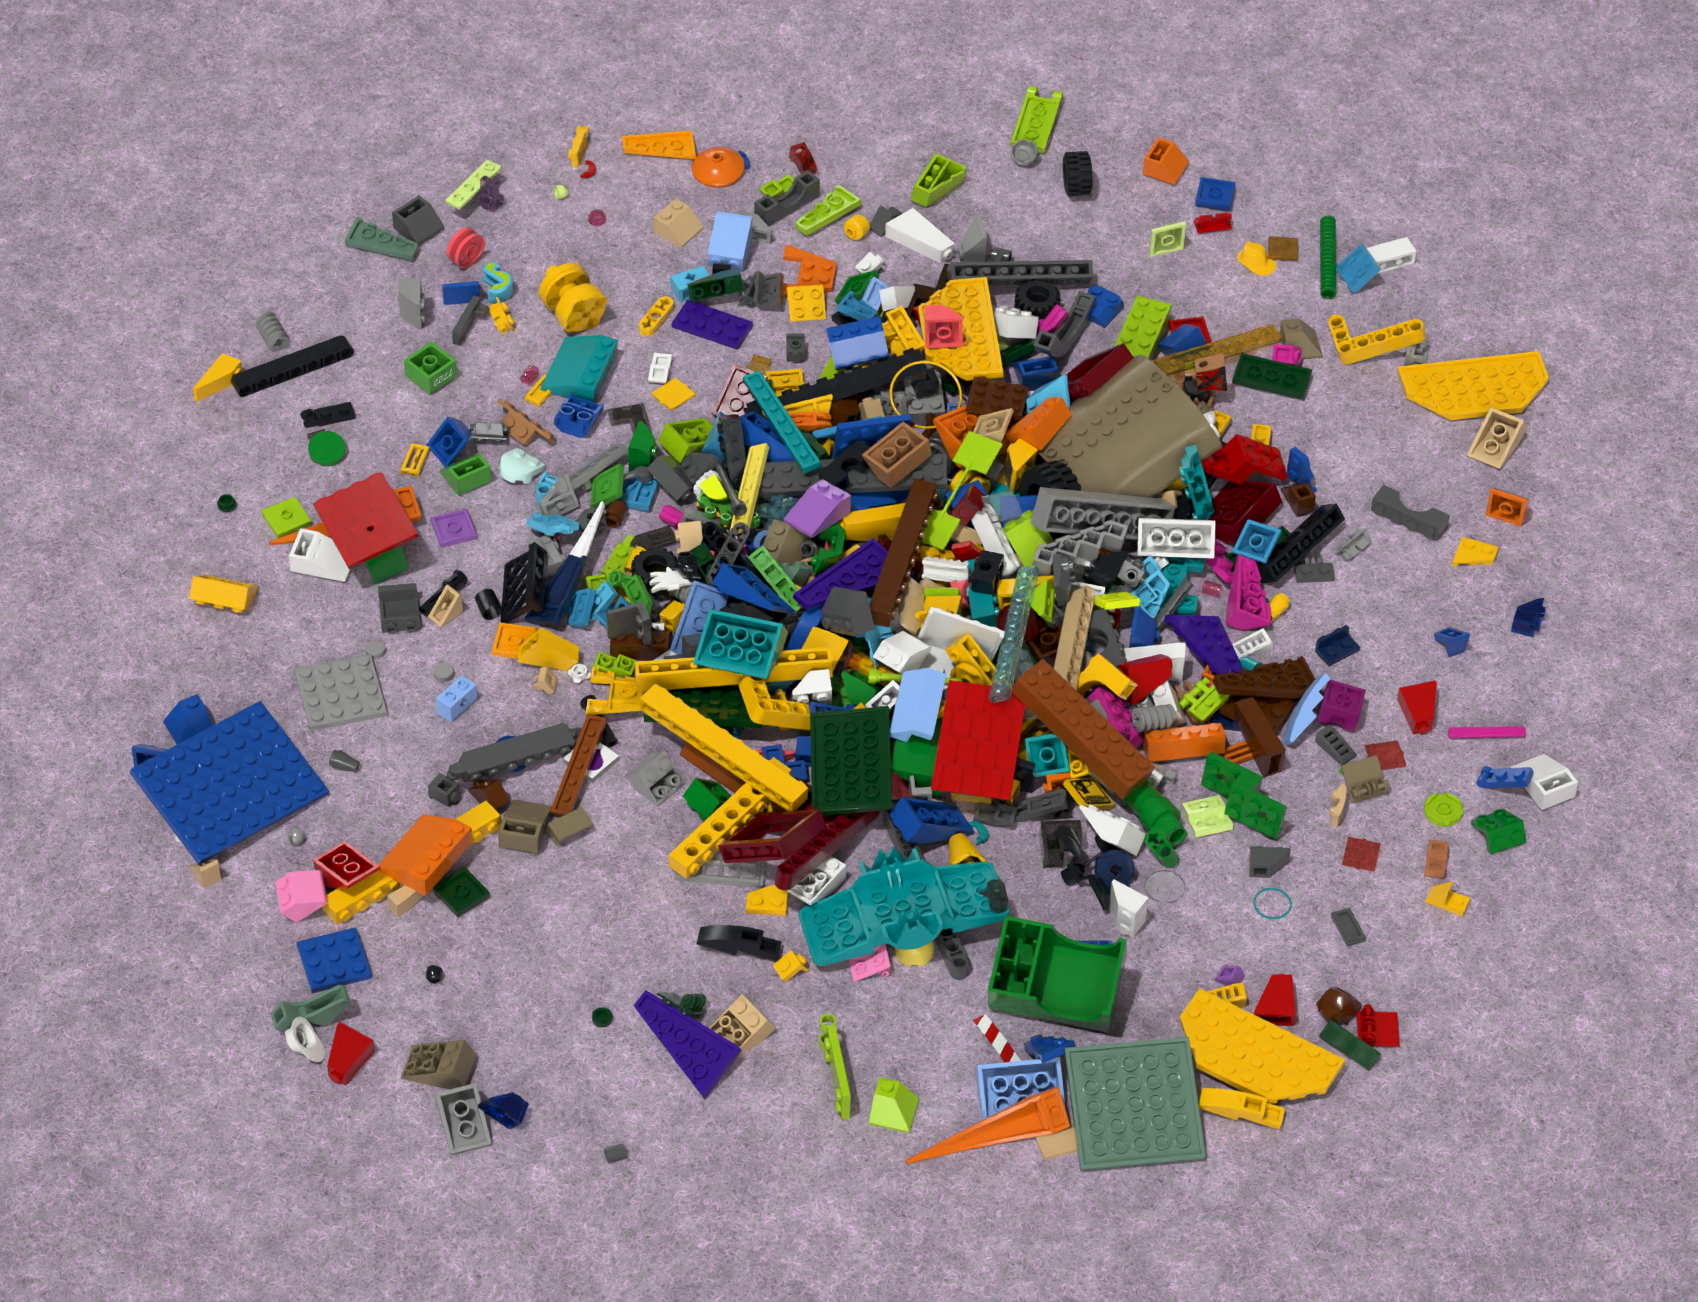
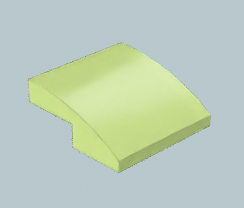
[1182,795,1233,838]

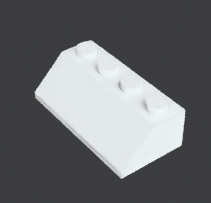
[1138,518,1215,558]

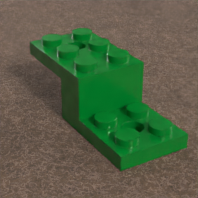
[1201,752,1287,840]

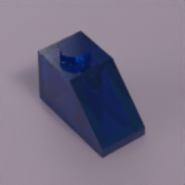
[478,1092,529,1129]

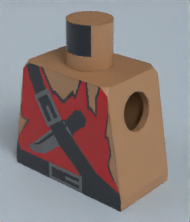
[1185,353,1227,391]

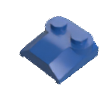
[1088,286,1124,329]

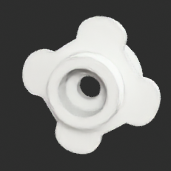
[568,664,591,683]

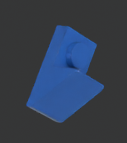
[1434,627,1470,657]

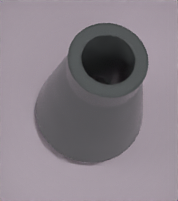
[800,540,822,559]
[329,750,360,772]

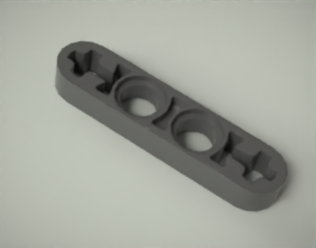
[705,522,750,588]

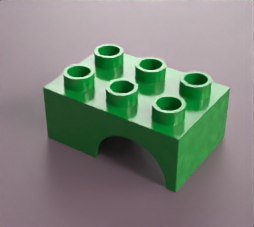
[987,916,1127,1033]

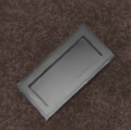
[1331,907,1366,947]

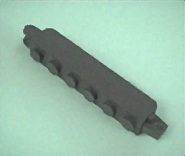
[446,723,582,782]

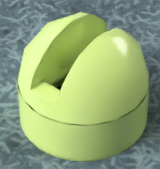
[554,185,568,199]

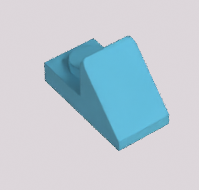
[590,581,618,621]

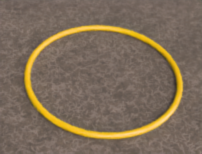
[889,361,962,429]

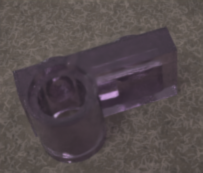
[480,175,504,212]

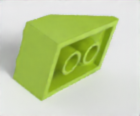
[658,418,713,464]

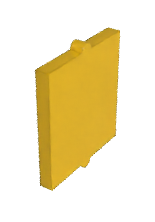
[651,377,696,411]

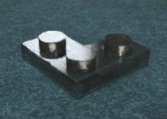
[607,403,651,434]

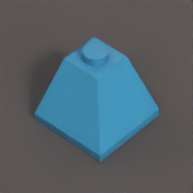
[1232,519,1282,564]

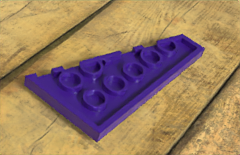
[793,538,914,610]
[1164,615,1244,696]
[634,990,742,1100]

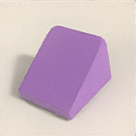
[1215,965,1245,986]

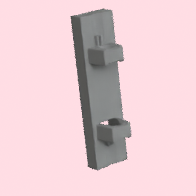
[569,443,628,490]

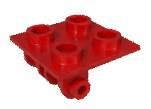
[1356,1004,1400,1047]

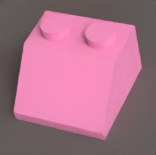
[275,870,327,922]

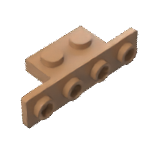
[497,399,557,447]

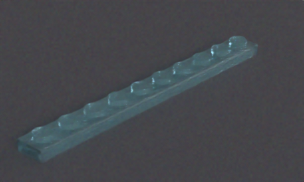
[989,565,1039,703]

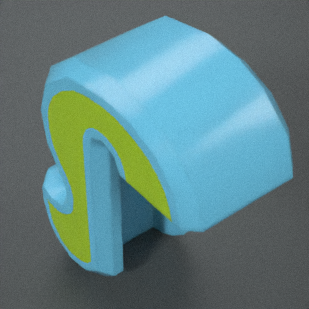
[482,262,513,304]

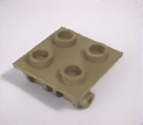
[1341,755,1390,804]

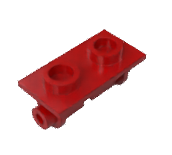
[1194,212,1232,234]

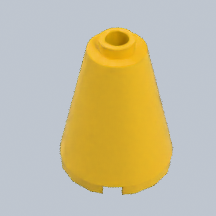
[948,833,987,865]

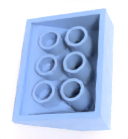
[975,1057,1066,1120]

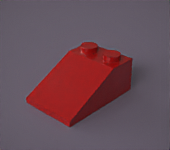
[313,841,380,889]

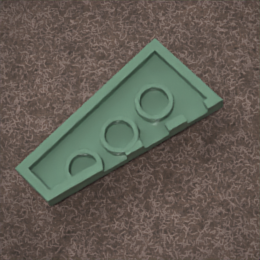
[345,216,419,261]

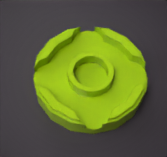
[1424,793,1464,827]

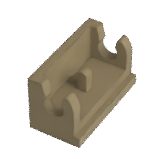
[546,807,593,846]

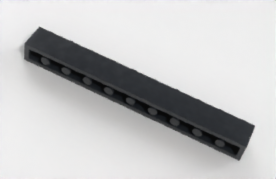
[743,348,926,419]

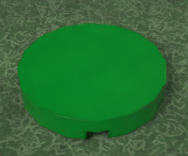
[308,431,346,467]

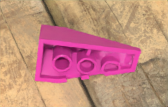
[1226,555,1271,630]

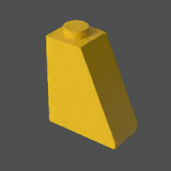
[518,627,580,671]

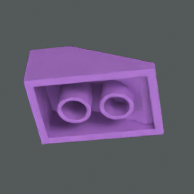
[784,479,851,538]

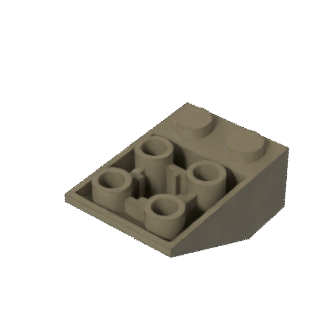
[498,799,552,854]
[401,1040,477,1090]

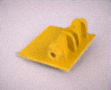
[787,285,826,322]
[915,595,962,629]

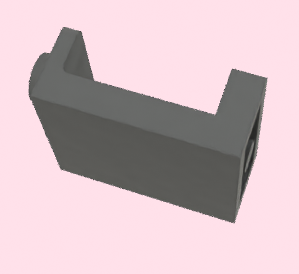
[378,583,421,633]

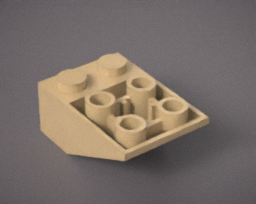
[709,994,777,1057]

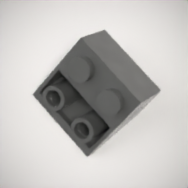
[392,195,444,245]

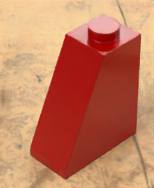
[1120,654,1173,705]
[1397,680,1437,734]
[1254,974,1296,1026]
[327,1022,375,1086]

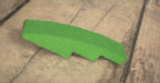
[748,545,803,613]

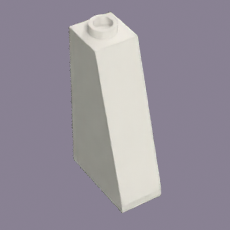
[885,208,955,263]
[1121,643,1186,682]

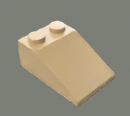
[1466,407,1527,470]

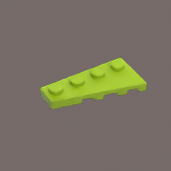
[795,184,862,236]

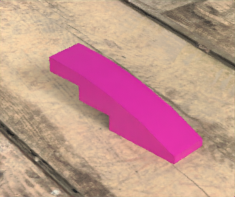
[1205,539,1234,584]

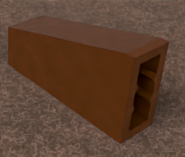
[1233,697,1286,778]

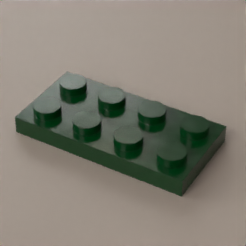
[1232,353,1312,400]

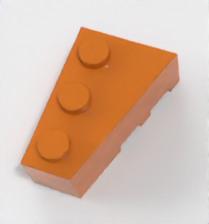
[1005,397,1072,451]

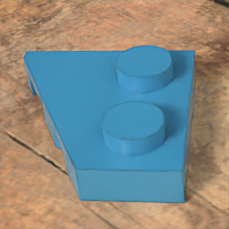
[836,291,877,321]
[616,479,659,512]

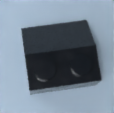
[1082,551,1129,594]

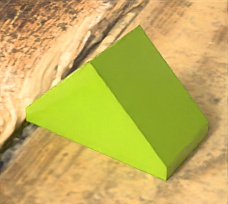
[1025,580,1055,623]

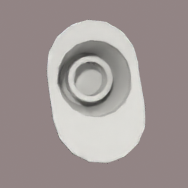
[285,1017,325,1062]

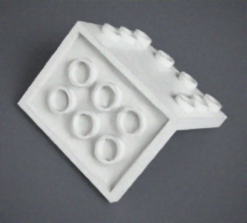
[916,607,1005,690]

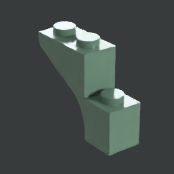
[270,985,350,1032]

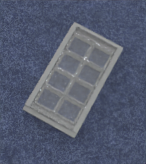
[675,839,766,888]

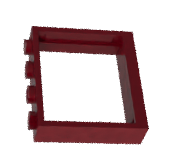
[1066,343,1134,402]
[718,809,827,863]

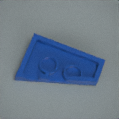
[1023,1034,1076,1063]

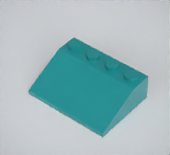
[541,335,618,402]
[693,609,788,680]

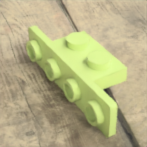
[446,160,501,210]

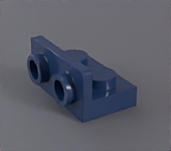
[1315,625,1360,667]

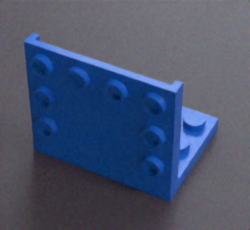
[832,414,912,509]

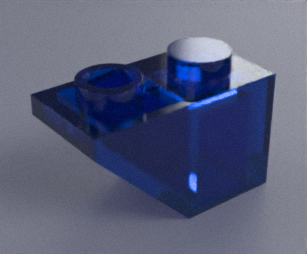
[1511,598,1546,638]

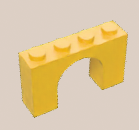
[1076,653,1137,700]

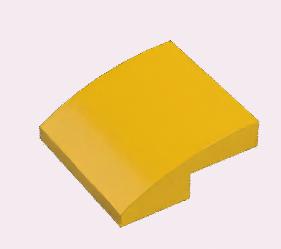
[765,368,805,397]
[802,627,849,671]

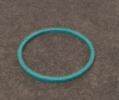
[1253,888,1292,919]

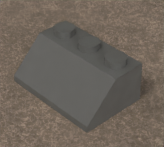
[821,587,875,636]

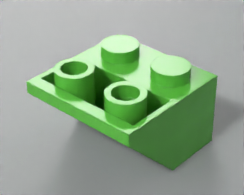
[440,454,491,496]

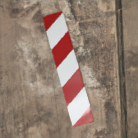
[972,1014,1021,1063]

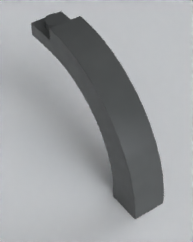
[1033,291,1096,358]

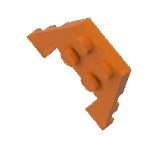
[782,245,837,298]

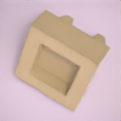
[533,666,557,694]

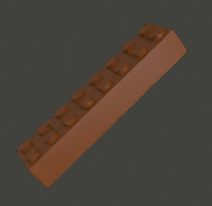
[1011,659,1155,800]

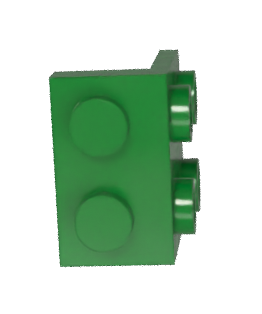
[1471,809,1526,854]

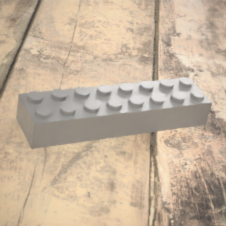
[1030,487,1175,540]

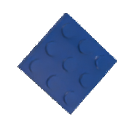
[296,927,372,993]

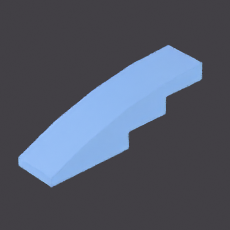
[1282,673,1331,746]

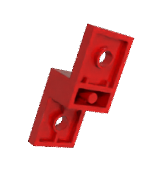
[1201,434,1288,485]

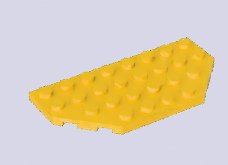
[918,277,1003,381]
[1397,351,1549,420]
[1179,988,1345,1104]

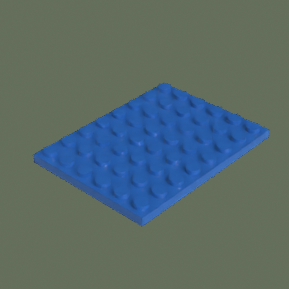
[130,701,329,865]

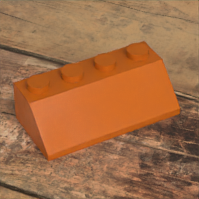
[1141,723,1226,762]

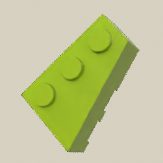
[910,153,967,207]

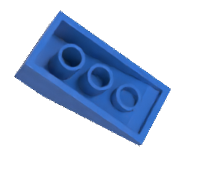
[712,563,796,614]
[889,797,975,844]

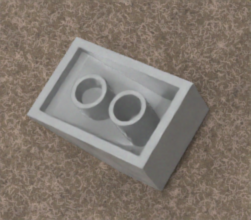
[435,1083,492,1154]

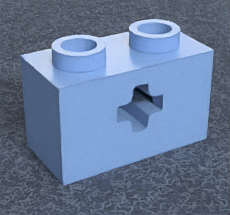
[436,675,477,722]

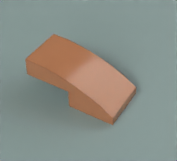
[1424,839,1449,879]

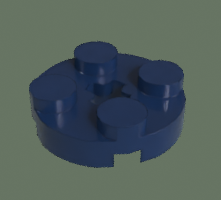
[1094,850,1135,890]

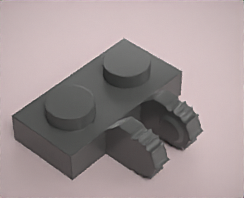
[1294,552,1335,583]

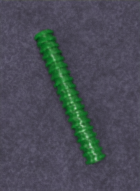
[1320,215,1336,299]

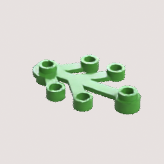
[697,490,760,528]

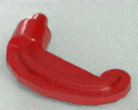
[580,160,596,179]

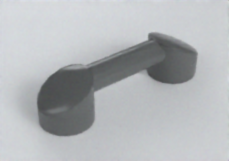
[623,466,653,483]

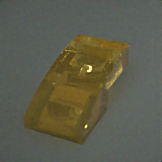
[745,354,772,375]

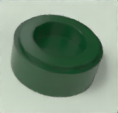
[592,1007,612,1028]

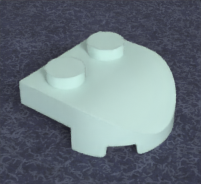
[499,448,545,484]

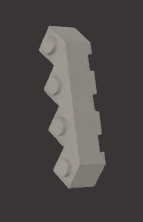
[1031,520,1128,576]

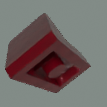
[950,485,987,526]

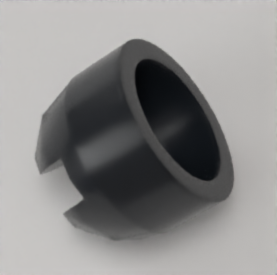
[426,965,443,983]

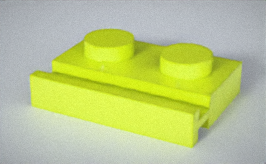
[1094,591,1140,610]

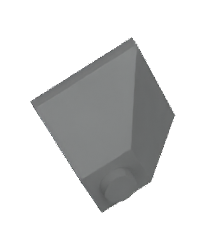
[958,213,987,262]

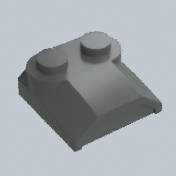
[1053,554,1076,608]

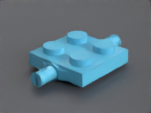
[526,512,579,536]

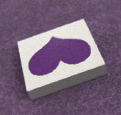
[563,742,619,783]

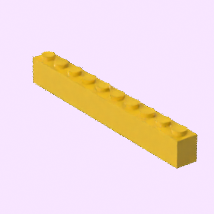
[635,647,833,692]
[640,684,808,811]
[322,801,501,925]

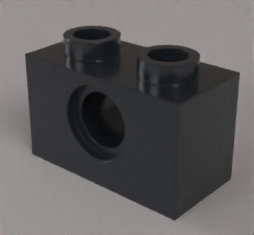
[968,550,1005,595]

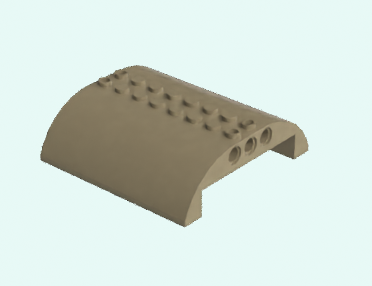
[1036,355,1222,498]

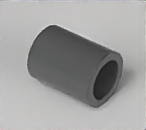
[604,1144,626,1163]

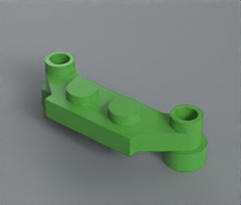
[609,570,654,625]

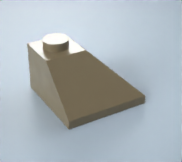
[1279,319,1323,360]

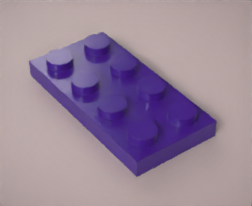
[672,300,753,350]

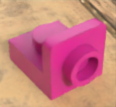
[1272,344,1302,366]

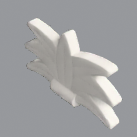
[649,567,692,593]

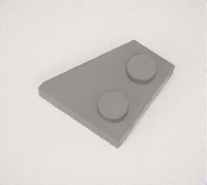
[539,473,580,515]

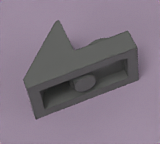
[870,206,903,237]

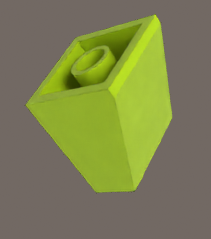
[1002,510,1054,576]

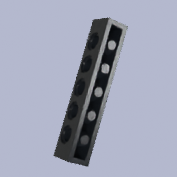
[1257,503,1345,584]

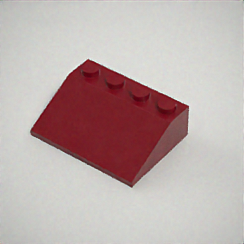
[1208,481,1282,545]

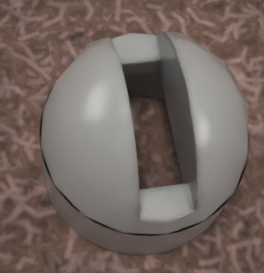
[288,829,305,846]

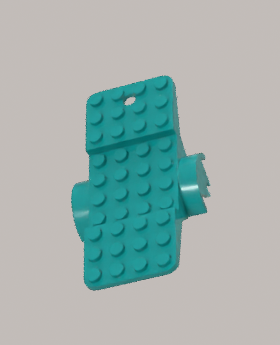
[799,846,1010,966]

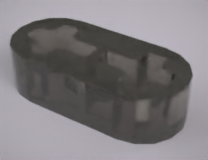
[986,879,1008,913]

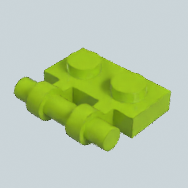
[1178,677,1229,724]

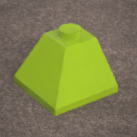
[869,1077,919,1133]

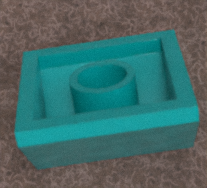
[1024,733,1071,777]

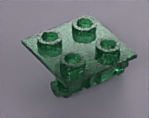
[657,993,707,1016]

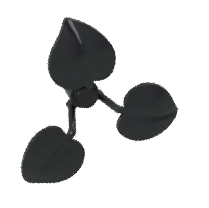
[1053,827,1116,910]

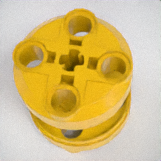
[538,262,608,333]

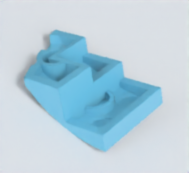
[1121,555,1171,619]

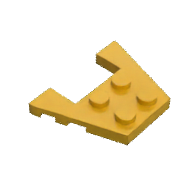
[586,667,647,715]

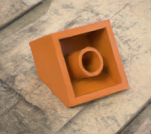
[1486,488,1531,526]

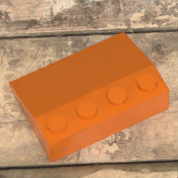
[933,405,1014,470]
[378,814,472,896]

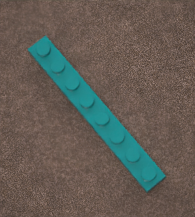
[743,370,821,474]

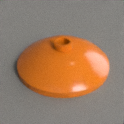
[692,146,745,188]

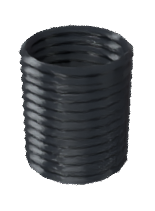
[475,589,502,620]

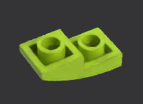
[593,651,637,677]

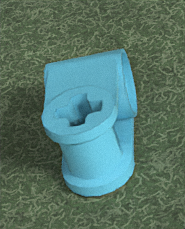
[536,472,560,505]

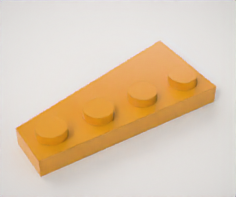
[622,130,696,159]

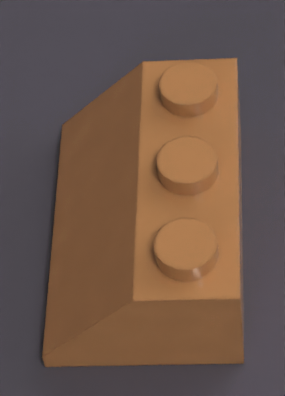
[862,422,932,488]

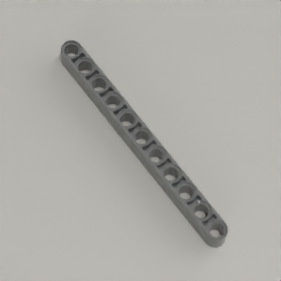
[883,802,969,980]

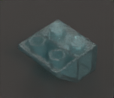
[755,495,800,523]

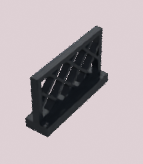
[500,542,547,623]

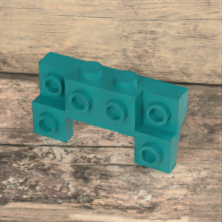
[1179,444,1215,520]
[1157,557,1205,615]

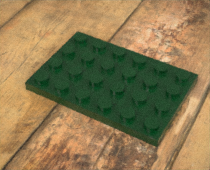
[644,684,762,728]
[810,706,893,816]

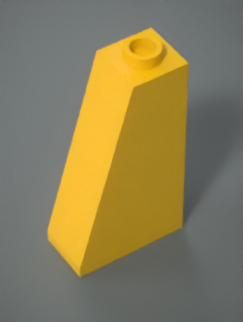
[838,503,905,543]

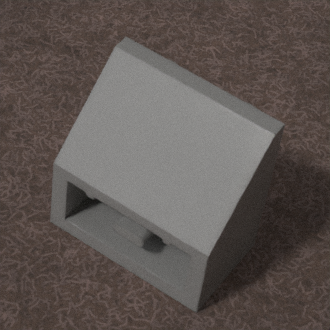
[398,278,426,329]
[626,750,685,806]

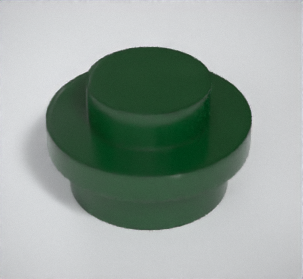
[217,494,236,512]

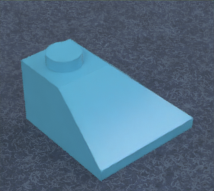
[1026,374,1070,414]

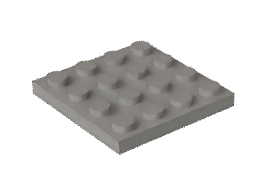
[294,654,387,731]

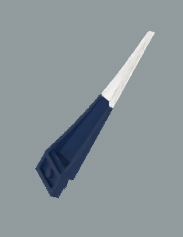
[525,501,605,626]

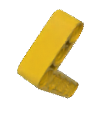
[1328,314,1426,365]
[739,675,821,730]

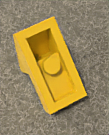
[1425,881,1471,917]

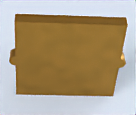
[1268,236,1298,261]

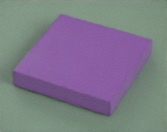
[430,509,477,548]

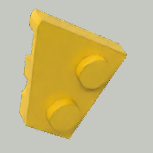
[1452,536,1499,567]
[746,884,788,916]

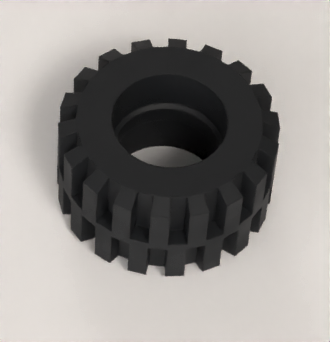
[1063,151,1093,197]
[1014,279,1061,320]
[631,547,678,599]

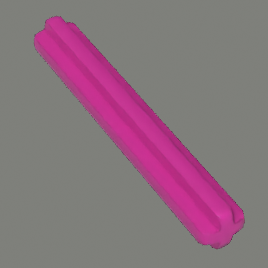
[1448,726,1526,738]

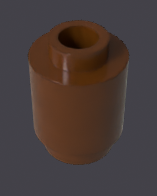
[605,500,628,528]

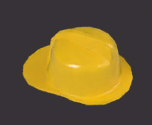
[1237,241,1276,276]

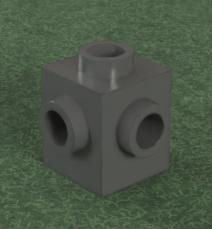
[575,506,608,538]
[1117,556,1147,587]

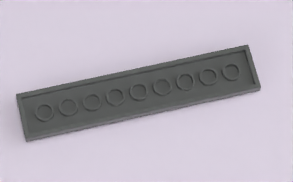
[758,454,947,497]

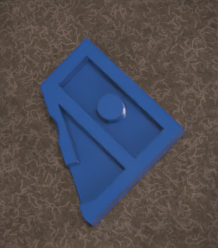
[1287,447,1317,493]

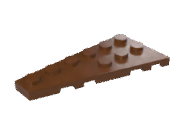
[1212,656,1324,699]

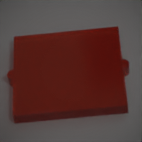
[1365,740,1406,770]
[1342,837,1381,872]

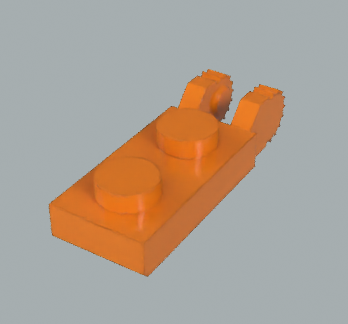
[788,412,832,431]

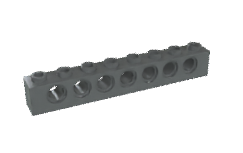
[946,260,1093,285]

